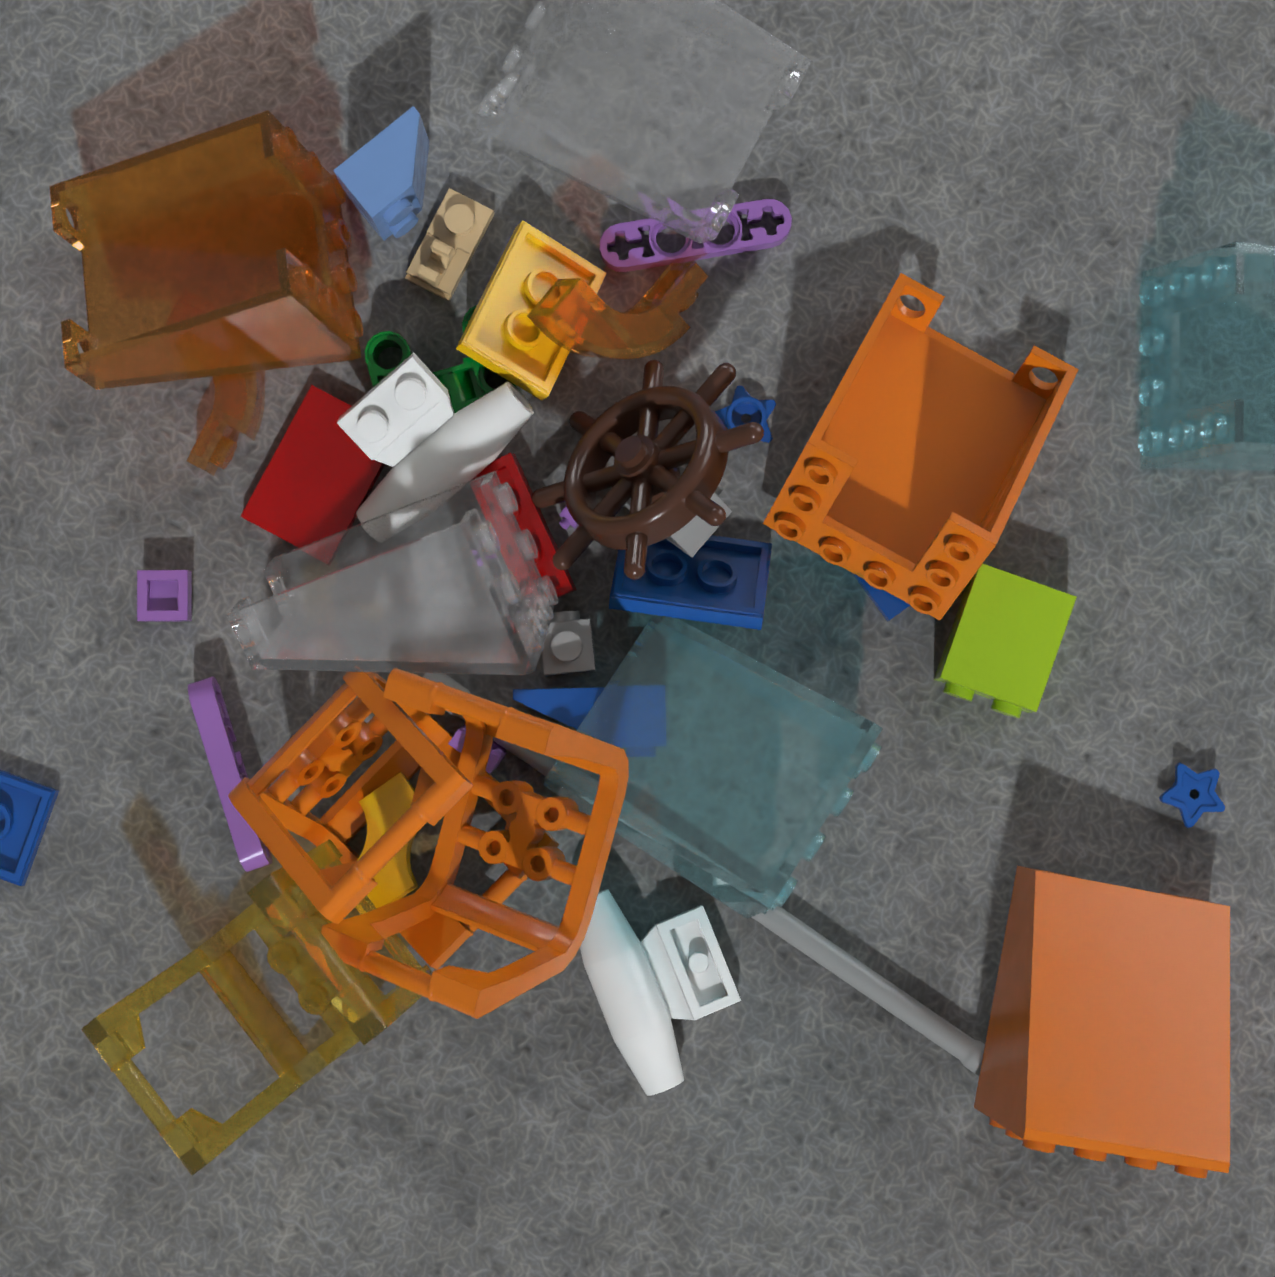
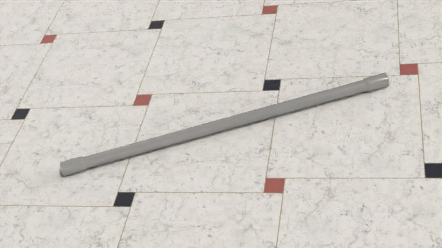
[423,665,985,1076]

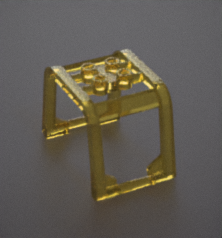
[81,839,432,1175]

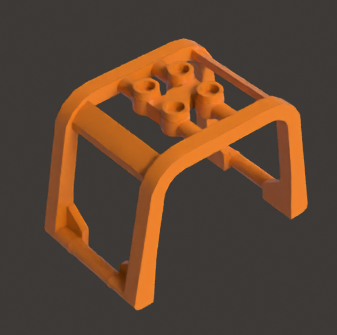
[228,661,560,969]
[317,668,629,1019]

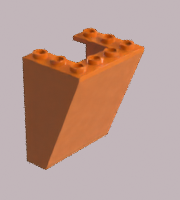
[763,273,1079,621]
[974,866,1230,1178]

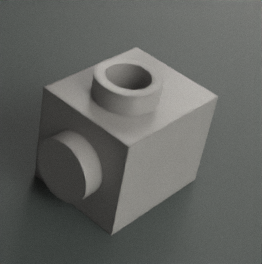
[539,611,596,676]

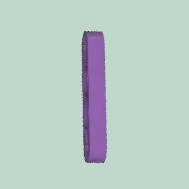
[600,199,792,272]
[188,676,272,872]

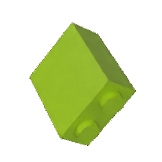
[934,564,1077,719]

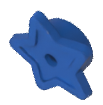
[715,385,776,443]
[1159,762,1225,828]

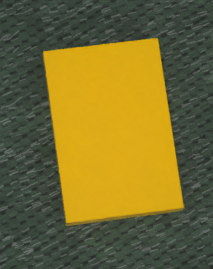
[456,220,607,401]

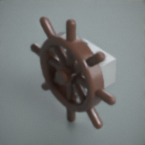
[532,360,764,580]

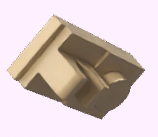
[405,188,494,301]

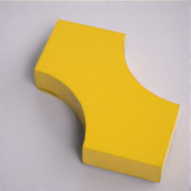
[357,772,418,911]

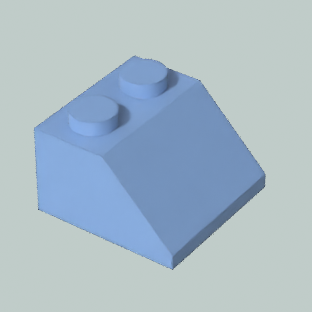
[333,106,429,241]

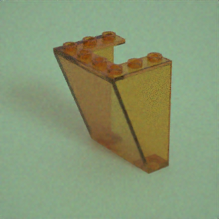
[50,110,363,390]

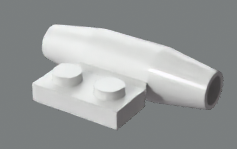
[337,352,534,542]
[580,889,741,1096]

